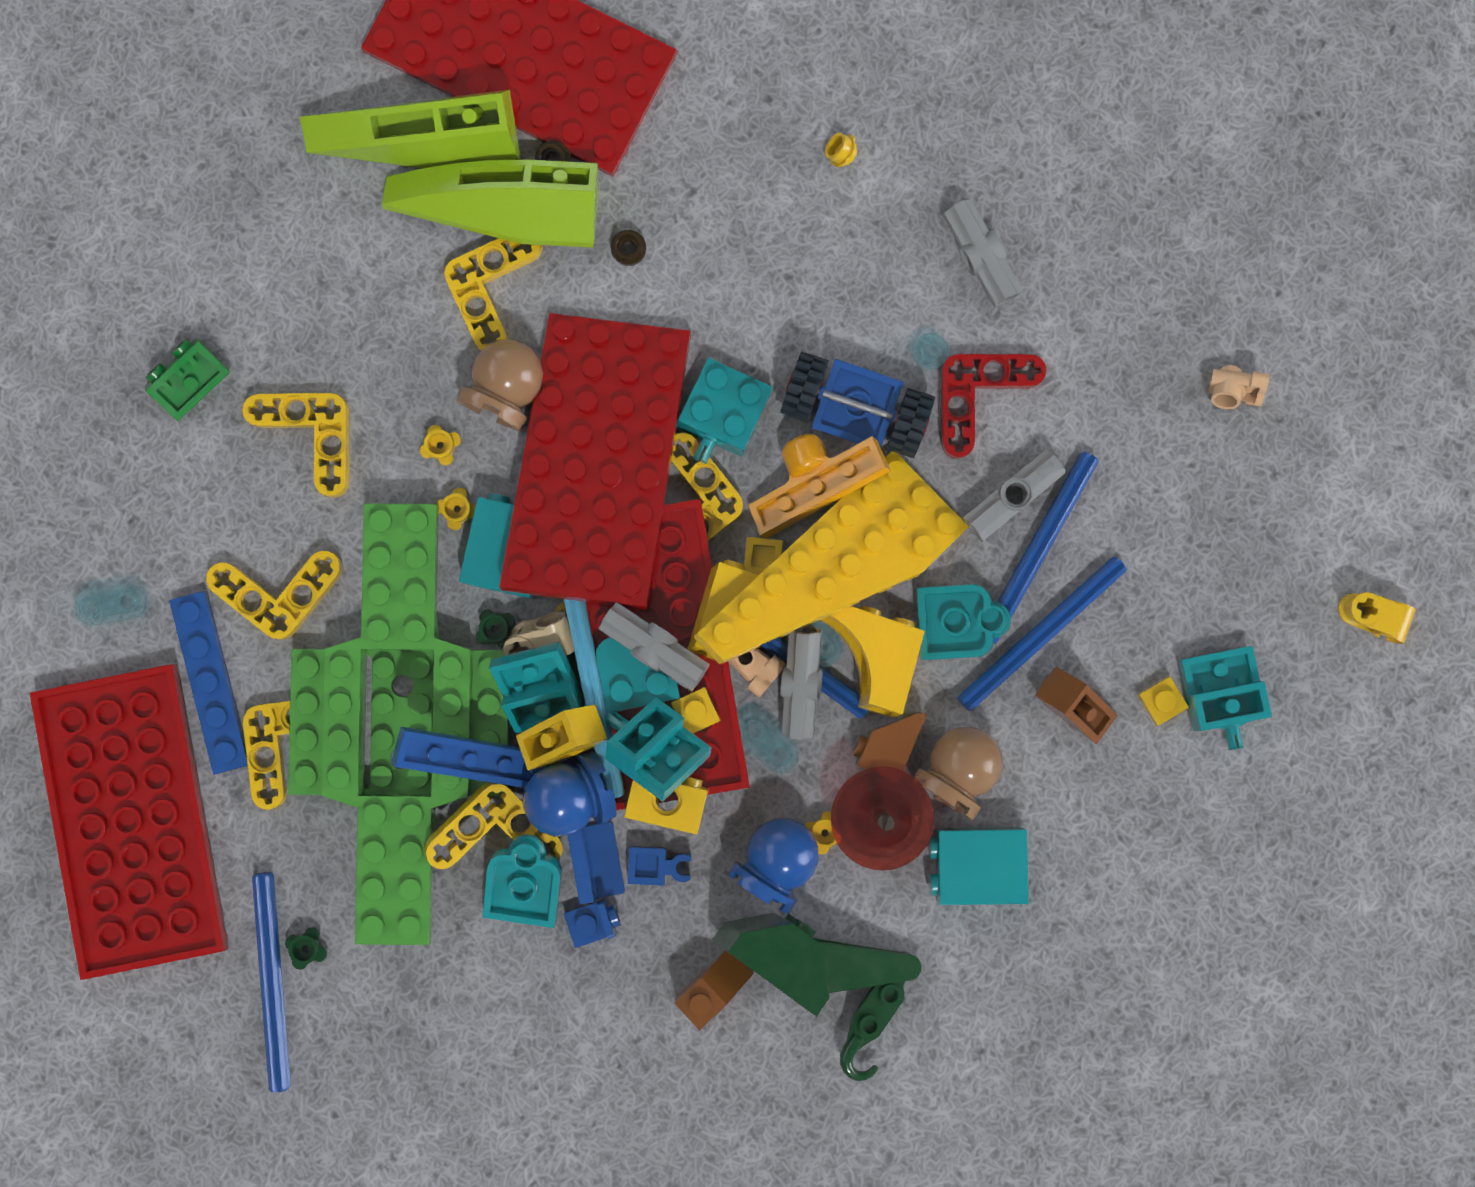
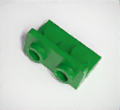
[145,337,230,421]

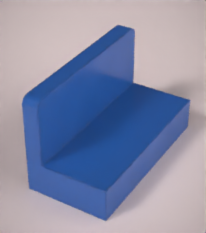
[567,822,625,904]

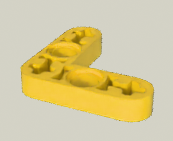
[444,238,543,351]
[242,393,350,498]
[671,433,743,542]
[206,551,343,640]
[243,701,290,810]
[424,782,563,869]

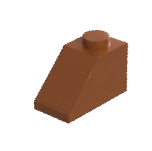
[1035,666,1118,744]
[853,712,927,783]
[674,950,754,1031]

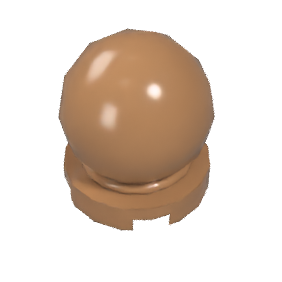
[457,339,543,431]
[911,727,1003,821]

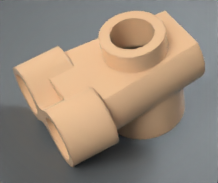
[1208,365,1270,409]
[729,648,786,698]

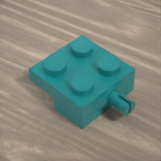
[678,358,773,464]
[489,642,585,733]
[1178,646,1272,750]
[605,697,712,802]

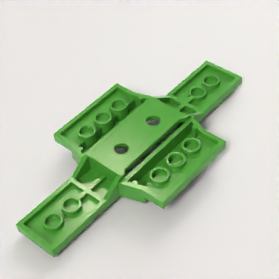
[288,504,510,945]

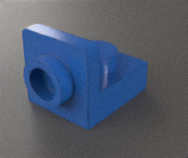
[563,898,621,948]

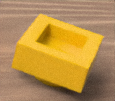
[744,537,783,575]
[1137,676,1189,726]
[671,687,721,733]

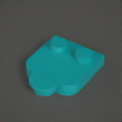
[917,584,1011,660]
[596,638,680,713]
[482,834,562,928]

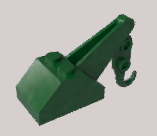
[712,913,922,1081]

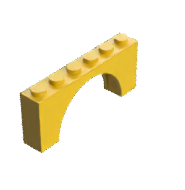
[687,560,925,718]

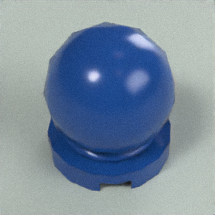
[522,751,617,837]
[727,818,819,914]

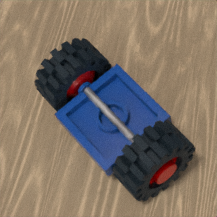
[780,351,935,459]

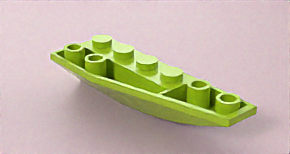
[299,90,521,168]
[382,159,599,248]

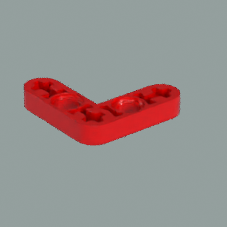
[941,354,1047,459]

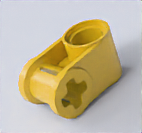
[1338,592,1416,644]

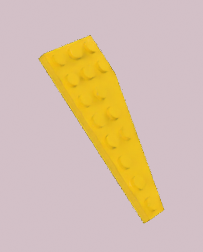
[694,451,969,664]

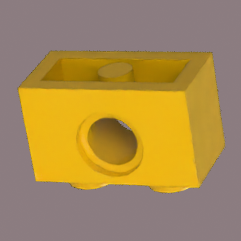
[516,705,607,771]
[624,777,709,835]

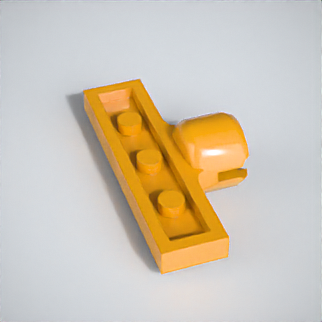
[748,434,890,539]

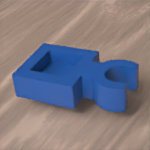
[628,846,692,886]

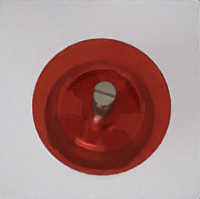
[831,766,934,871]

